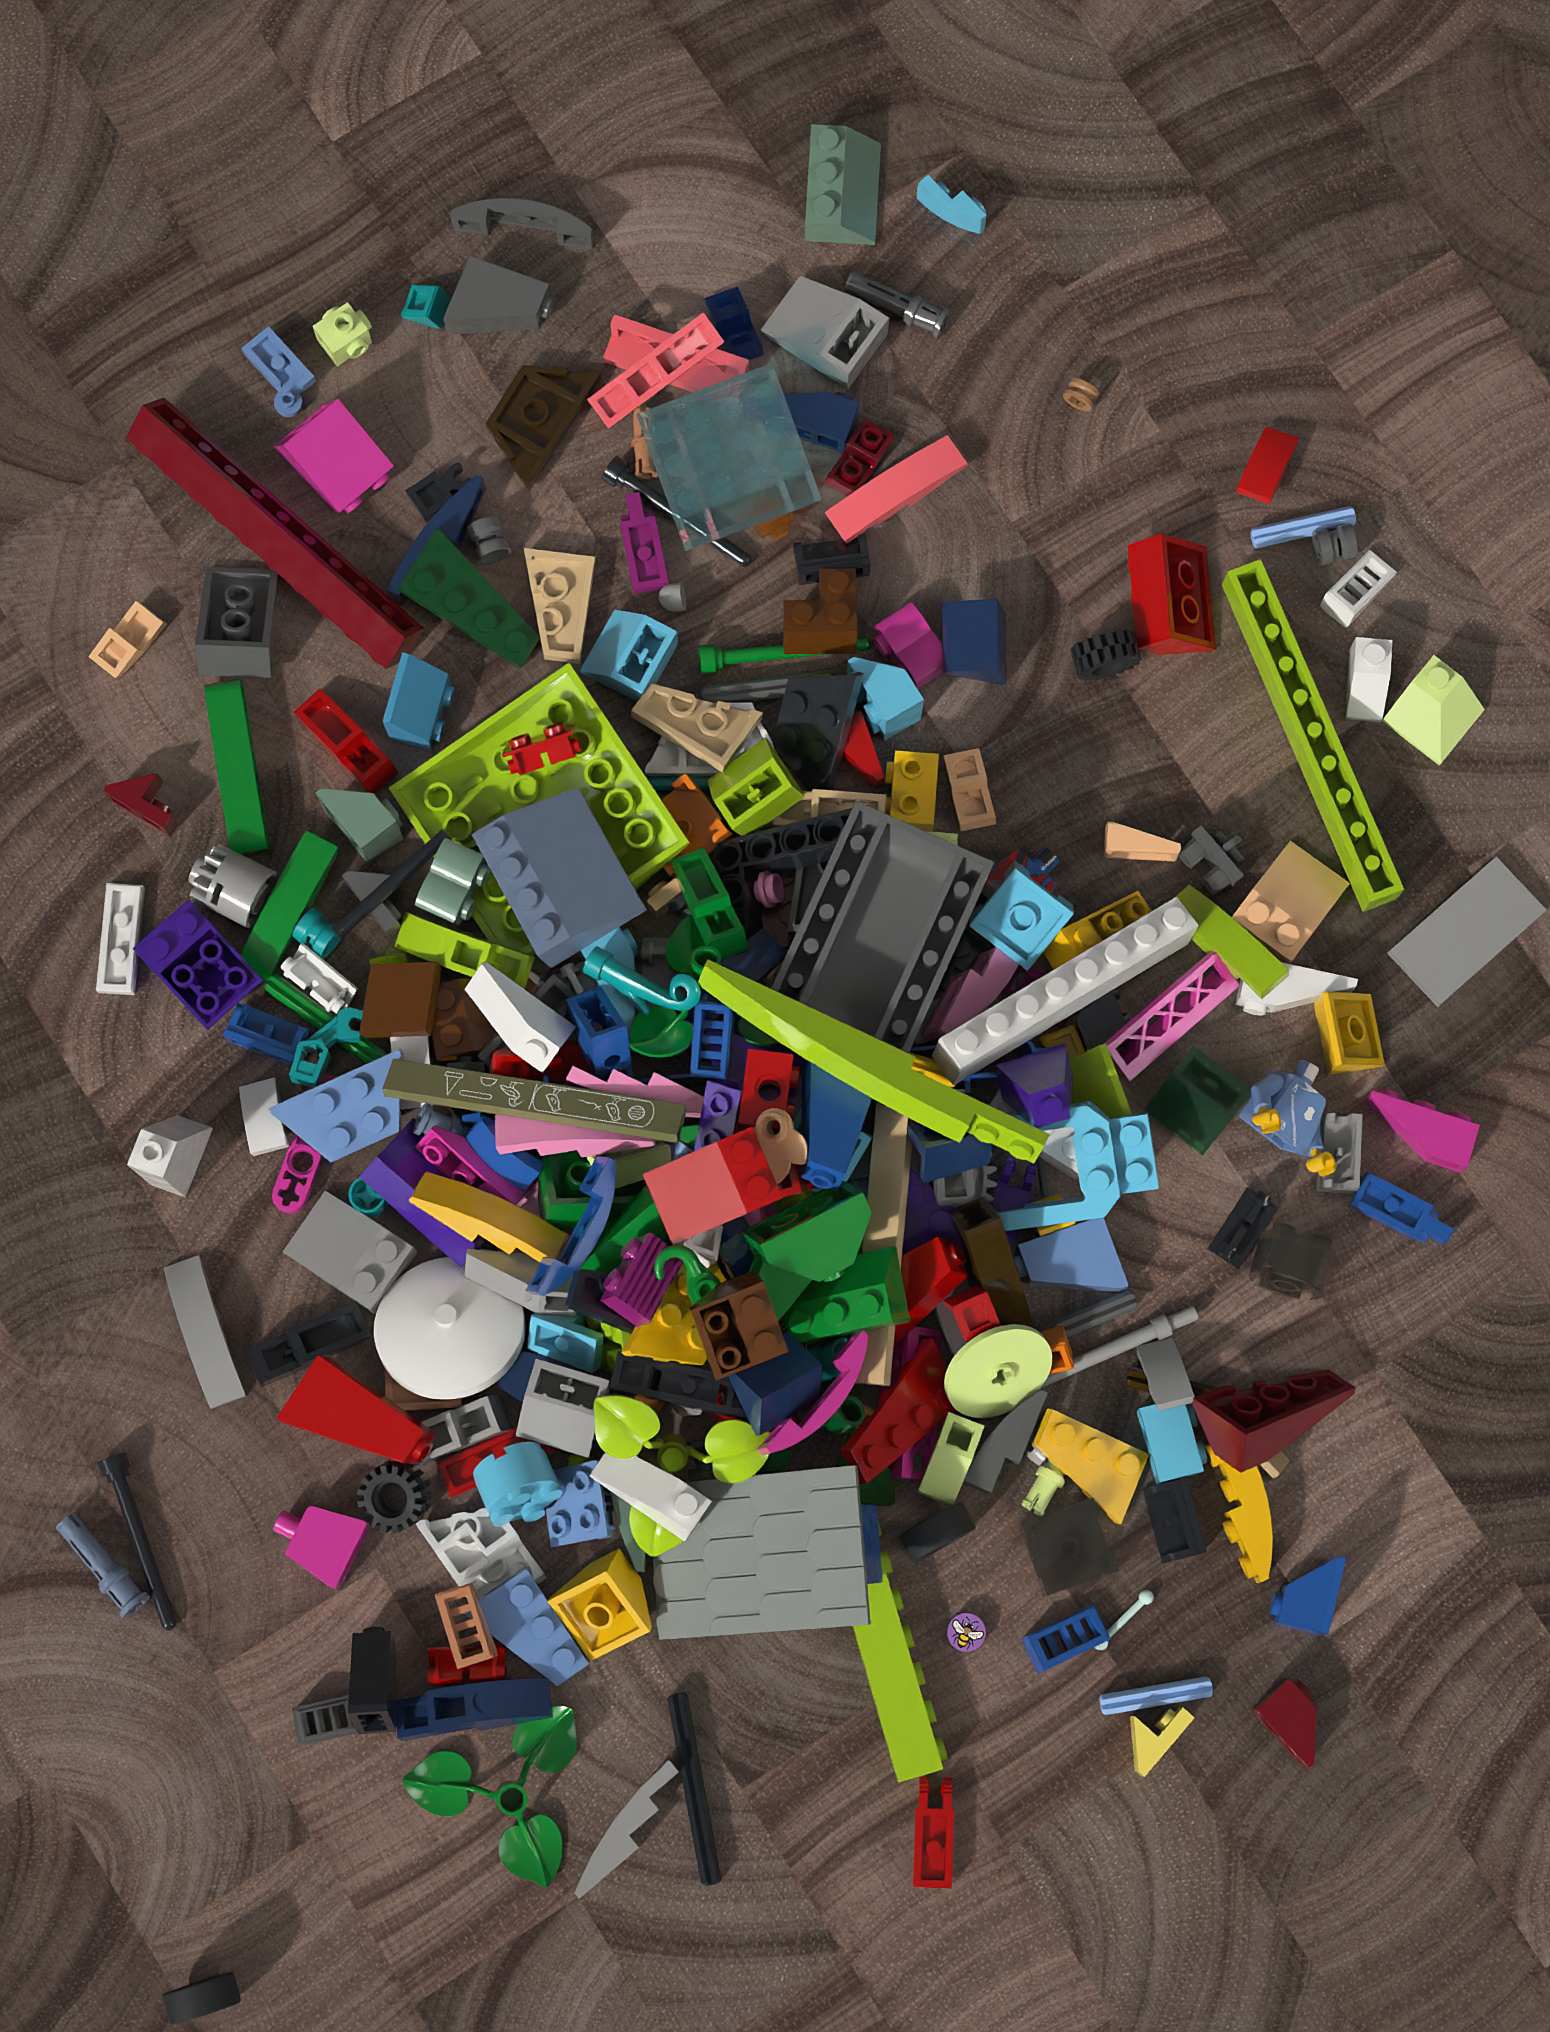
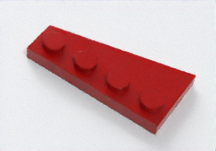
[841,1338,956,1484]

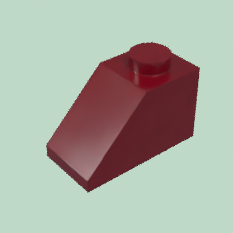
[1251,1678,1316,1769]

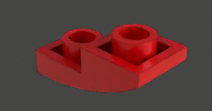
[1236,426,1299,505]

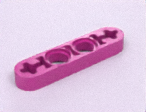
[272,1075,337,1215]

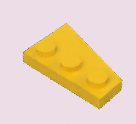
[1033,1409,1149,1525]

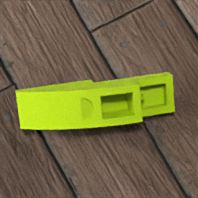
[395,912,535,990]

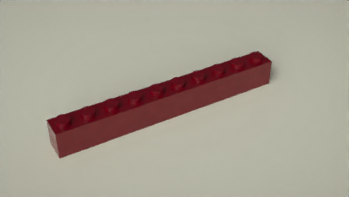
[126,398,424,669]

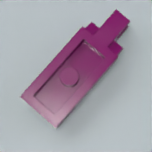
[620,492,669,594]

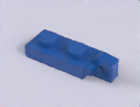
[1348,1171,1454,1245]

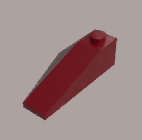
[1192,1370,1356,1473]

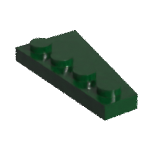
[397,528,540,669]

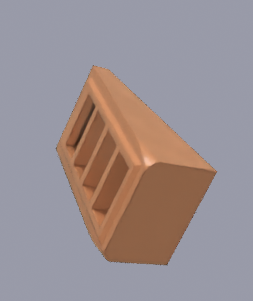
[435,1582,498,1669]

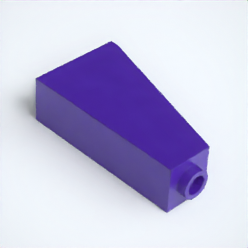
[359,1118,491,1267]

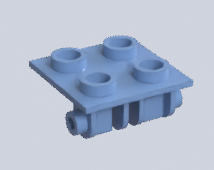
[545,1460,616,1548]

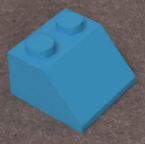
[383,652,455,751]

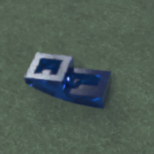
[705,286,764,360]

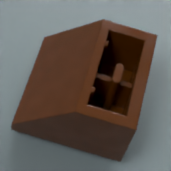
[689,1270,788,1381]

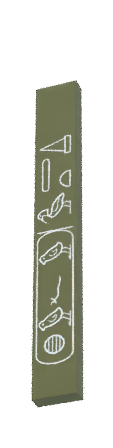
[382,1059,687,1143]

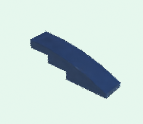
[386,475,486,606]

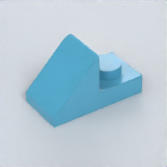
[527,1312,604,1373]

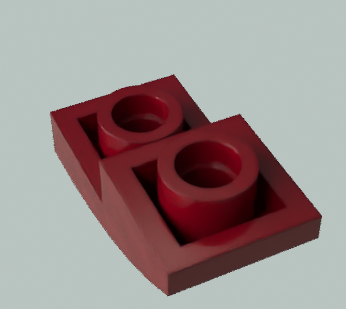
[825,418,895,496]

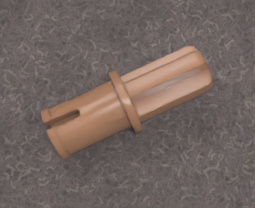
[631,407,659,480]

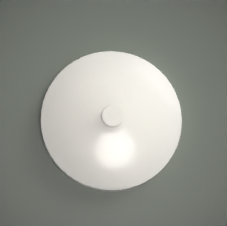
[374,1257,526,1399]

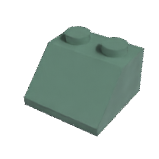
[316,788,404,866]

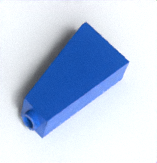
[801,1058,872,1191]

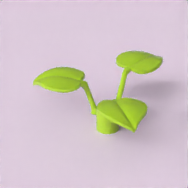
[594,1395,771,1556]

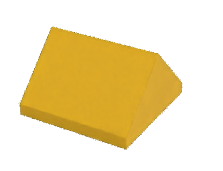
[1314,992,1385,1075]

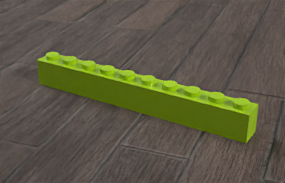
[1222,559,1404,912]

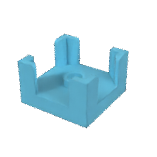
[969,861,1074,971]

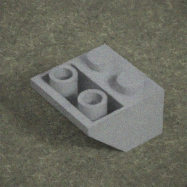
[516,1359,610,1458]

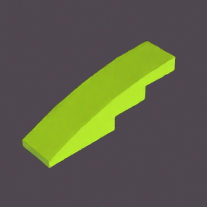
[1173,884,1289,999]

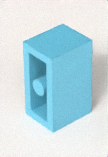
[1136,1404,1207,1485]

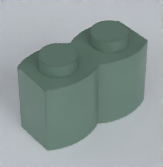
[415,838,491,925]

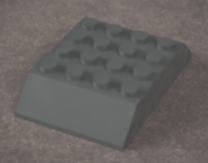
[771,801,994,1053]

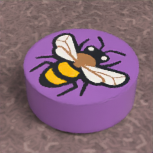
[947,1613,986,1652]

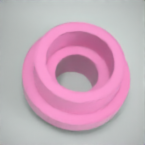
[754,871,784,908]

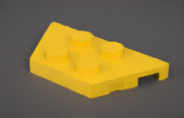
[621,1262,726,1366]

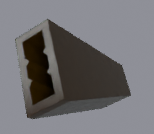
[949,1197,1035,1328]

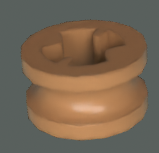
[1063,378,1099,411]

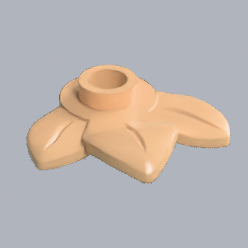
[753,1108,808,1184]

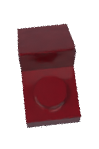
[103,773,178,837]

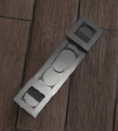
[450,198,594,250]

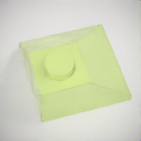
[1382,655,1485,766]

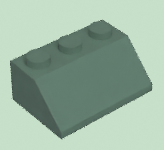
[805,124,881,245]

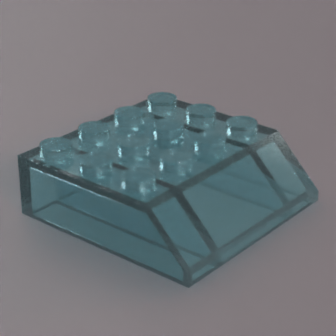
[636,363,822,551]

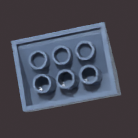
[472,787,646,968]

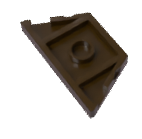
[485,365,601,490]

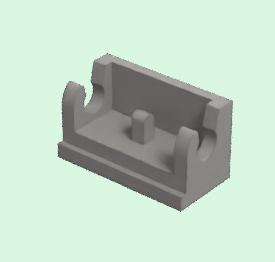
[1316,1113,1363,1194]

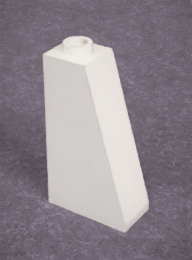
[127,1115,213,1197]

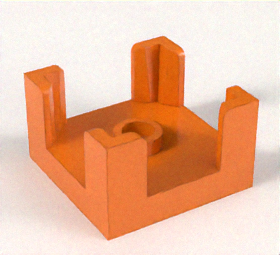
[662,773,736,878]

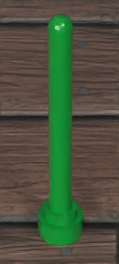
[698,636,872,674]

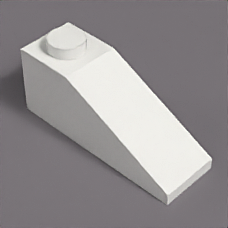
[465,961,576,1073]
[1235,962,1358,1015]
[590,1452,712,1541]

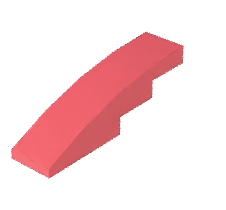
[587,313,724,429]
[825,435,968,543]

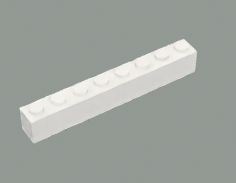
[932,897,1199,1086]

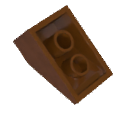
[432,977,536,1066]

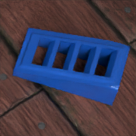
[690,1000,735,1079]
[1022,1605,1111,1674]

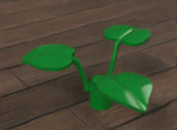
[629,915,780,1057]
[403,1706,577,1887]

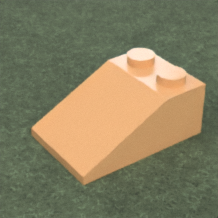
[1232,841,1350,964]

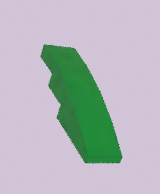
[240,830,340,981]

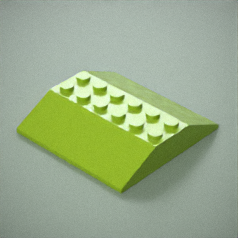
[389,663,690,955]

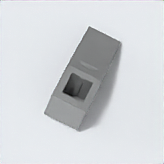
[464,1249,576,1317]

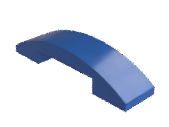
[525,1156,616,1296]

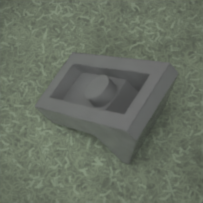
[342,871,403,939]

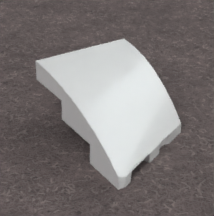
[416,1508,546,1599]

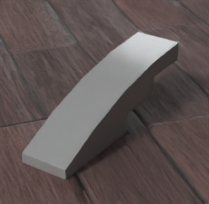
[574,1760,680,1899]

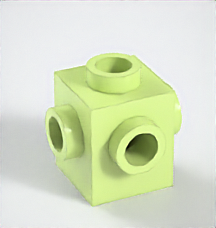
[313,302,372,367]

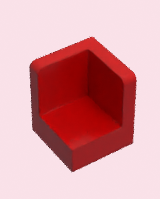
[943,1285,1001,1341]

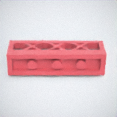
[603,314,749,407]

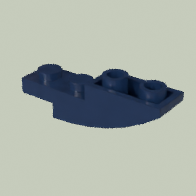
[396,1678,553,1741]

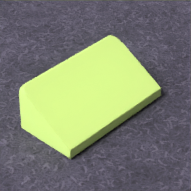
[587,1139,671,1188]

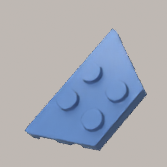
[269,1049,403,1162]

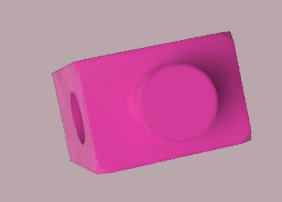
[273,1505,371,1590]

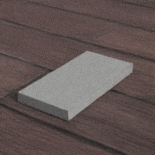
[1387,856,1547,1007]

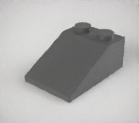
[195,566,279,678]

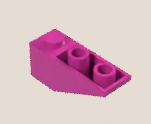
[1365,1088,1480,1173]
[415,1126,537,1205]

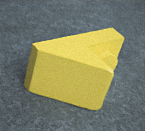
[1130,1707,1194,1777]

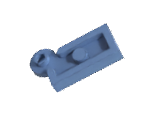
[241,326,316,417]

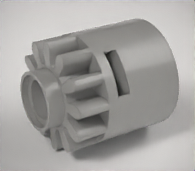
[189,844,277,928]

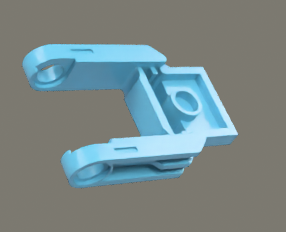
[997,1101,1160,1231]

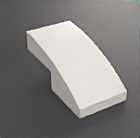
[239,1077,289,1156]

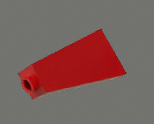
[841,1237,968,1348]
[276,1355,436,1465]

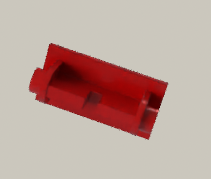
[502,722,582,776]
[427,1645,507,1687]

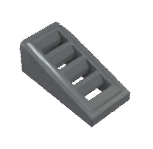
[292,1695,357,1746]

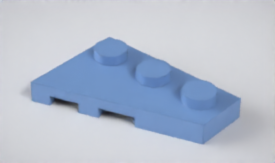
[464,1568,589,1686]

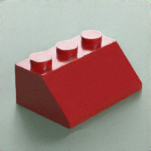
[1128,533,1216,655]

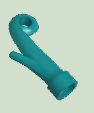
[583,946,701,1016]

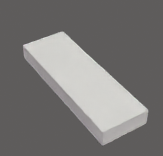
[96,883,145,995]

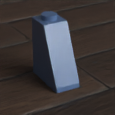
[1013,1218,1129,1293]

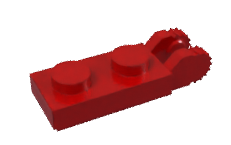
[913,1776,954,1889]

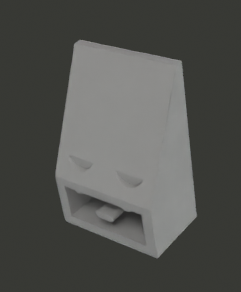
[760,276,889,389]

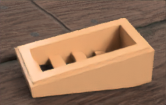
[1104,821,1181,862]

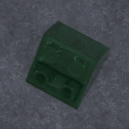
[1144,1045,1251,1156]

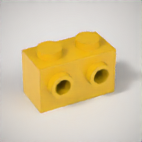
[885,750,939,832]

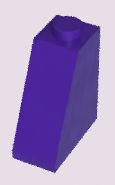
[995,1043,1073,1128]

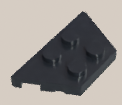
[773,672,864,792]

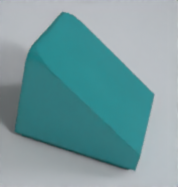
[401,284,452,329]

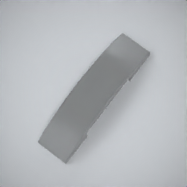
[164,1255,247,1409]

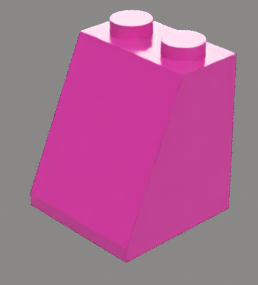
[273,398,394,514]

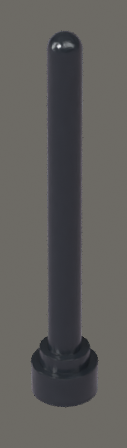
[601,456,752,567]
[97,1452,176,1631]

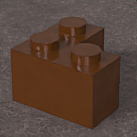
[783,569,858,654]

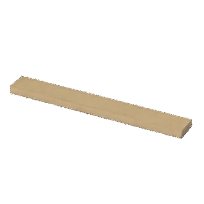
[855,1101,914,1386]

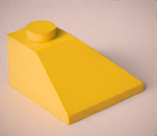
[547,1548,652,1661]

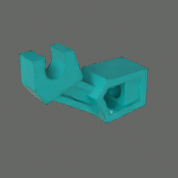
[289,1007,363,1088]

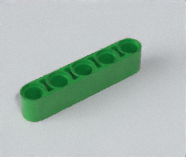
[204,678,269,854]

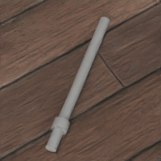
[1040,1305,1199,1389]

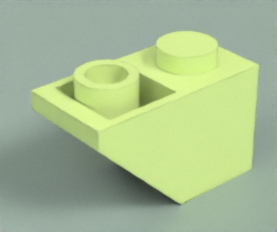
[917,1412,984,1506]

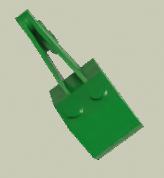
[654,1181,872,1321]

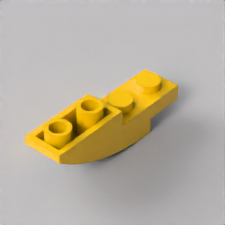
[1204,1437,1273,1583]

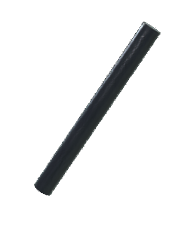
[332,829,451,939]

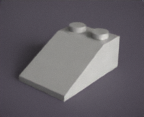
[283,1191,417,1314]

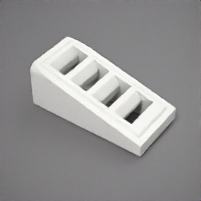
[1320,550,1397,628]

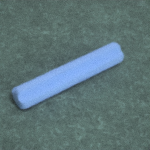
[1250,506,1356,548]
[1099,1676,1213,1715]

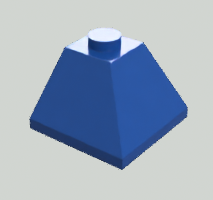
[1269,1556,1346,1636]

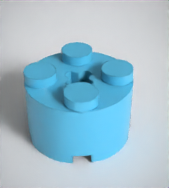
[473,1442,562,1526]

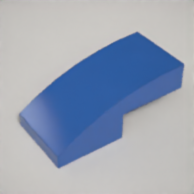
[465,1115,544,1191]

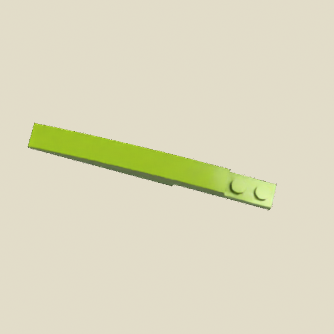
[698,959,1050,1163]

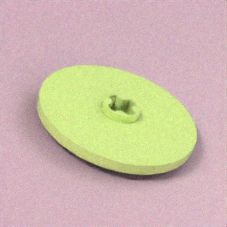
[944,1324,1052,1418]

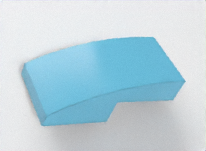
[917,175,987,234]

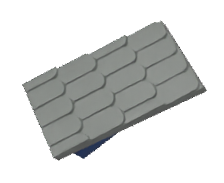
[653,1465,883,1640]

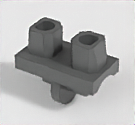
[1179,825,1244,895]

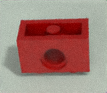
[738,1049,800,1134]

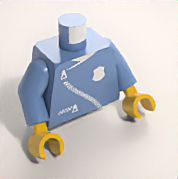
[1239,1060,1336,1177]

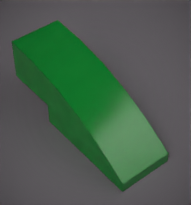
[670,847,749,960]

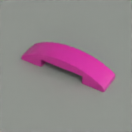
[757,1330,868,1455]

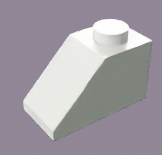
[1345,637,1393,722]

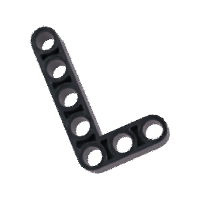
[712,805,873,940]

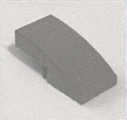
[1136,1337,1194,1411]

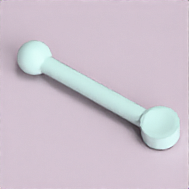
[1094,1589,1154,1650]

